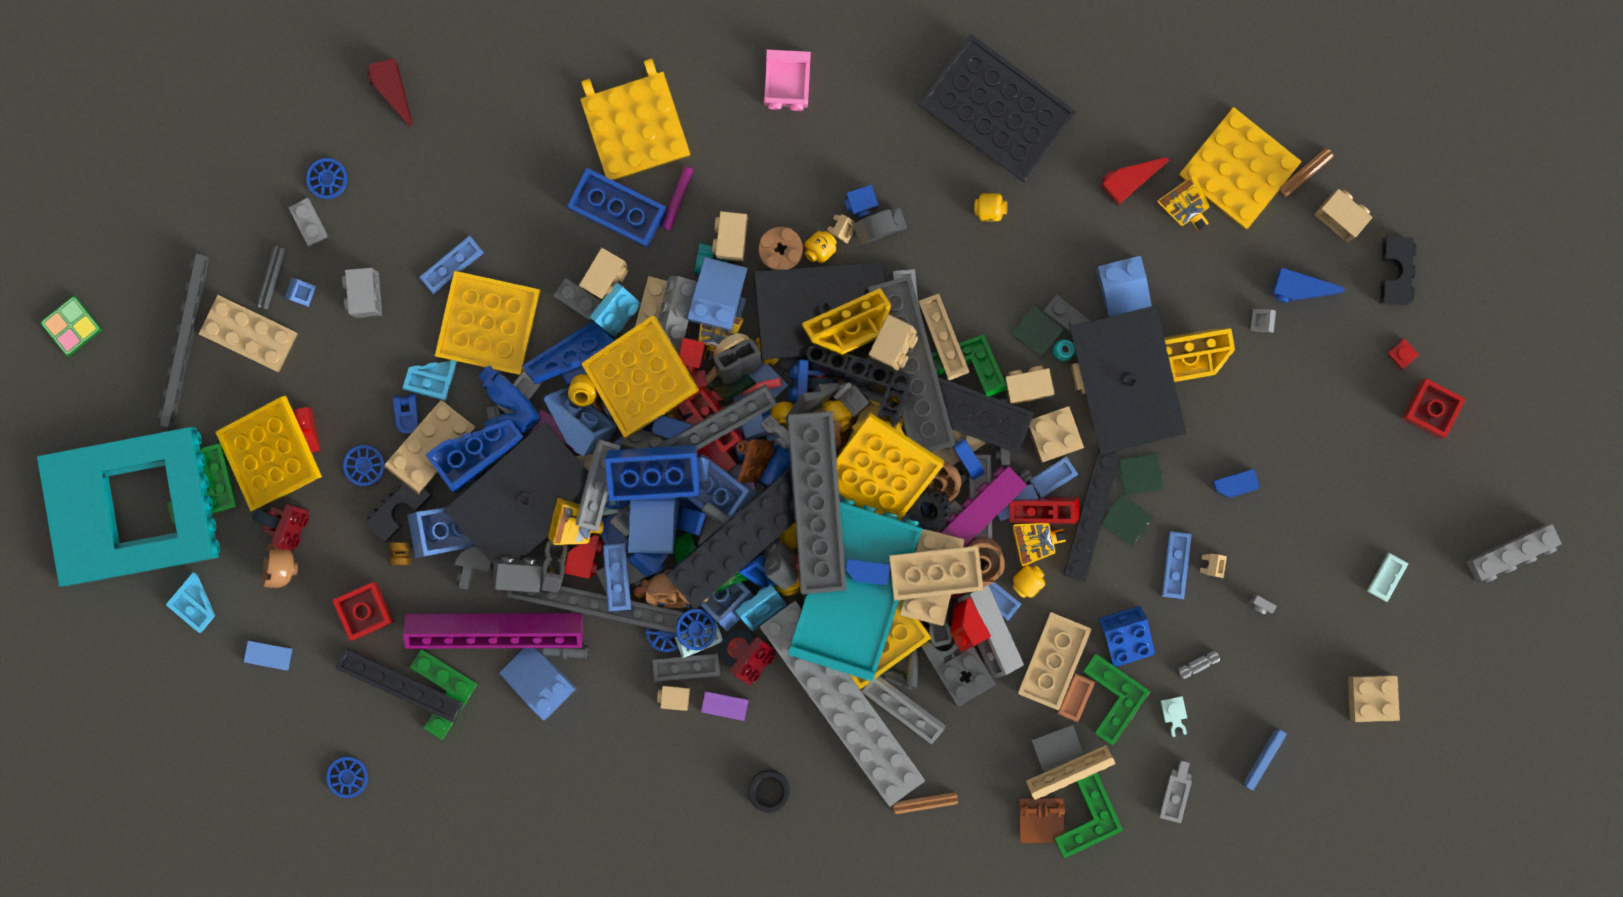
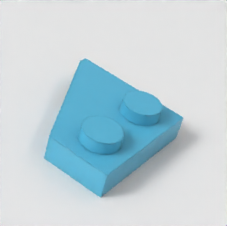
[166,572,215,633]

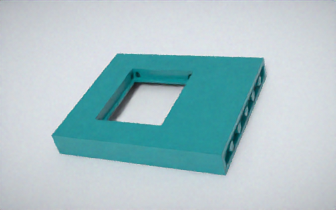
[37,427,220,587]

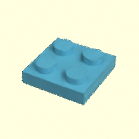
[590,283,641,338]
[735,585,787,632]

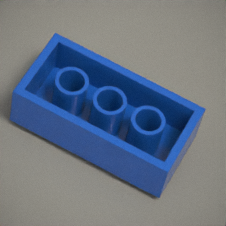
[567,168,667,249]
[605,445,700,501]

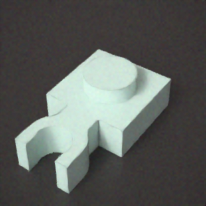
[1160,696,1187,737]

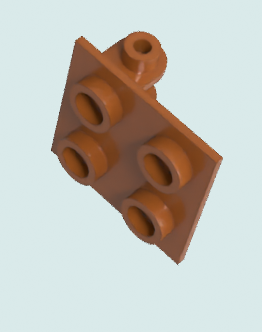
[736,439,775,482]
[1019,798,1065,843]

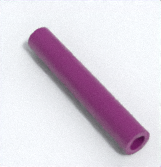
[660,166,694,231]

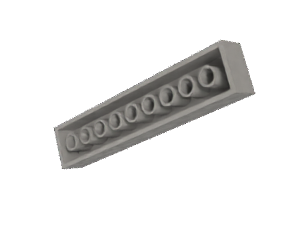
[760,600,925,807]

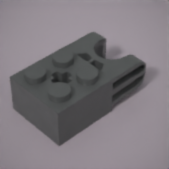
[921,621,996,707]

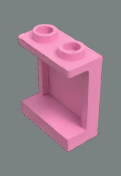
[764,50,811,111]

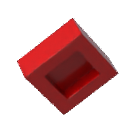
[1387,339,1419,370]

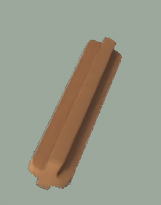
[1279,148,1334,197]
[893,792,958,814]

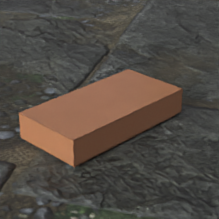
[1057,673,1095,722]

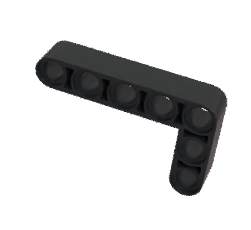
[807,344,911,429]

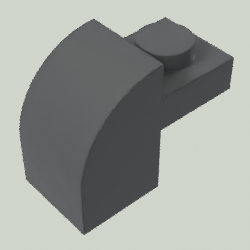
[853,208,907,245]
[455,547,493,590]

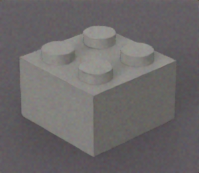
[342,268,382,318]

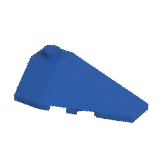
[425,419,523,494]

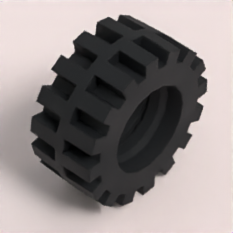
[908,488,951,530]

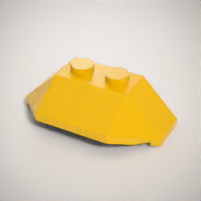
[802,288,891,354]
[1164,328,1235,382]

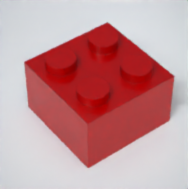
[1401,378,1466,439]
[332,582,395,641]

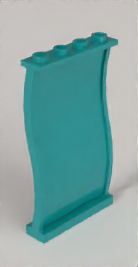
[788,498,922,682]

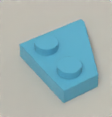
[403,360,458,401]

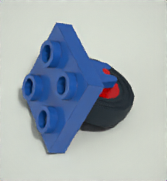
[788,360,839,405]

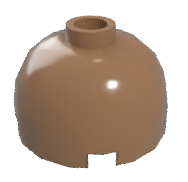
[926,461,961,504]
[262,544,298,588]
[645,570,689,609]

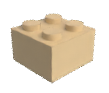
[1314,189,1373,243]
[712,211,748,263]
[579,248,628,301]
[869,315,918,370]
[1004,365,1054,405]
[1028,406,1084,463]
[1348,675,1400,722]

